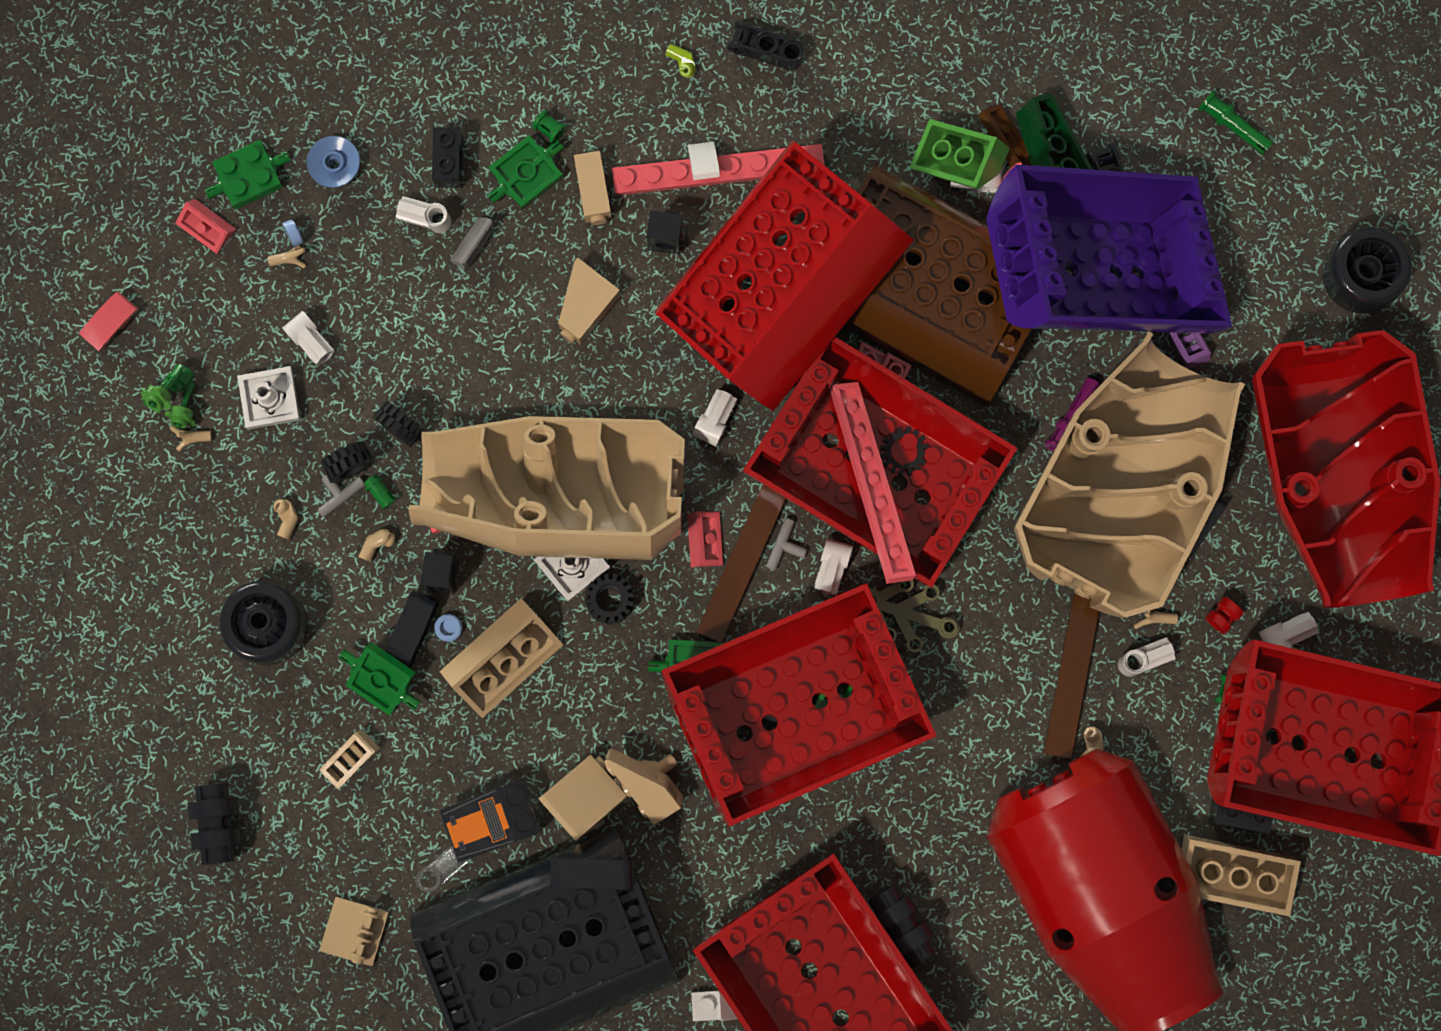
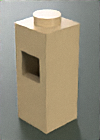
[574,151,612,225]

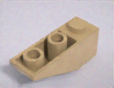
[605,748,683,825]

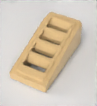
[319,729,380,789]

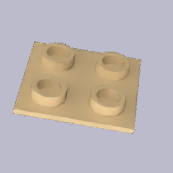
[319,897,389,966]

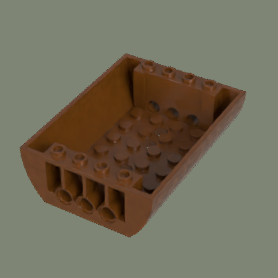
[843,165,1031,406]

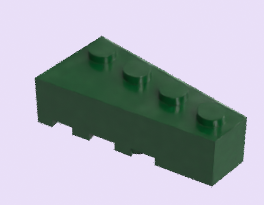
[1015,92,1093,170]

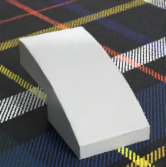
[688,142,720,180]

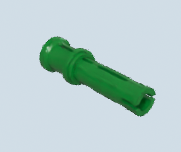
[1198,90,1273,155]

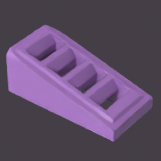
[1168,332,1211,369]

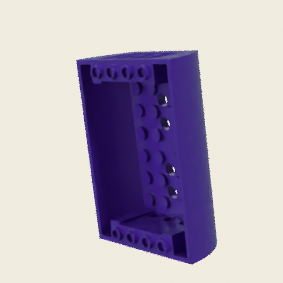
[986,165,1232,334]

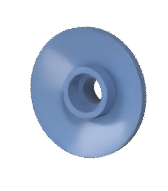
[307,136,360,188]

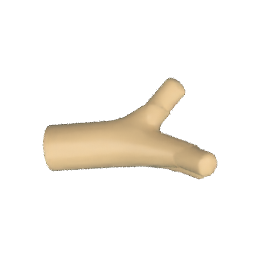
[268,245,306,269]
[170,426,212,451]
[1133,609,1178,629]

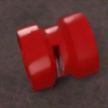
[1205,596,1244,635]

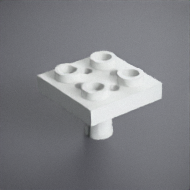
[237,366,301,430]
[534,556,610,602]

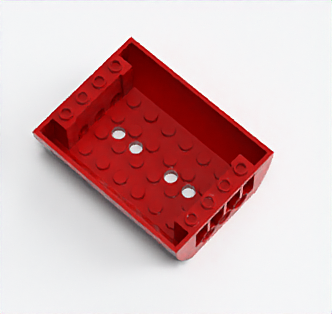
[655,140,914,411]
[743,337,1018,588]
[662,583,937,827]
[1207,640,1441,856]
[692,854,953,1031]

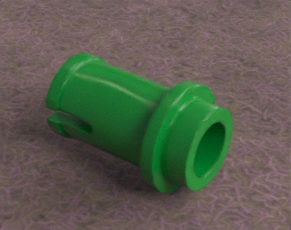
[364,474,397,510]

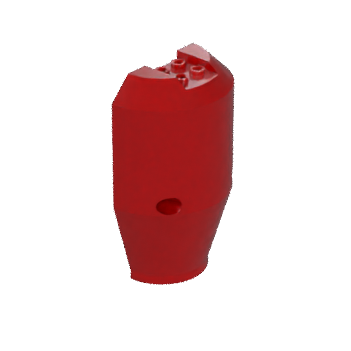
[1252,330,1441,608]
[986,749,1224,1031]

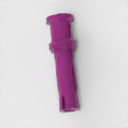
[1044,378,1100,452]

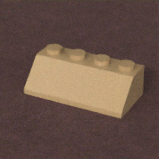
[440,598,563,718]
[1181,834,1301,916]

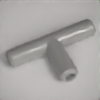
[318,475,365,517]
[766,518,807,571]

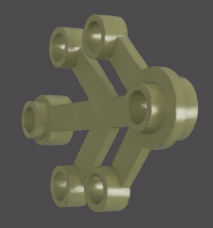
[869,580,960,653]

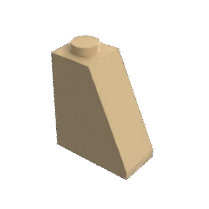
[558,258,621,345]

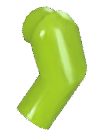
[665,44,696,78]

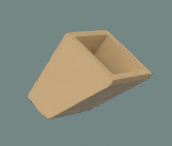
[539,755,628,841]

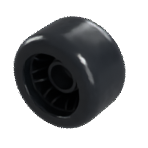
[1322,227,1412,314]
[219,581,308,665]

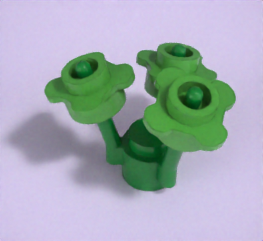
[140,364,196,428]

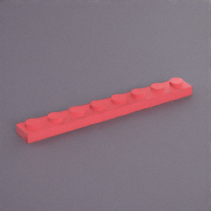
[612,144,825,196]
[830,382,916,584]

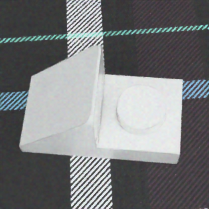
[691,991,737,1021]

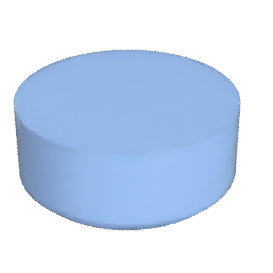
[282,219,303,247]
[434,614,463,642]

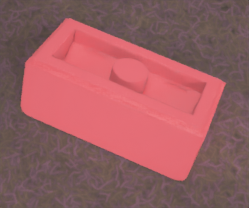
[175,199,236,254]
[687,511,723,568]

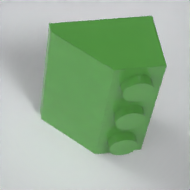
[910,119,1010,189]

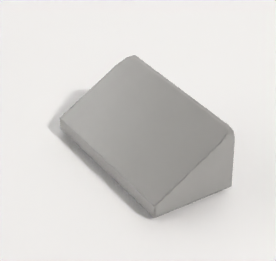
[450,217,494,270]

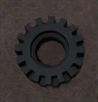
[373,400,424,448]
[880,427,928,477]
[320,441,374,483]
[585,574,635,624]

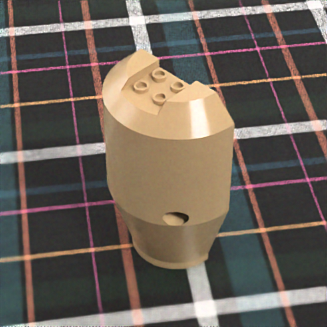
[1014,331,1245,618]
[409,416,685,560]

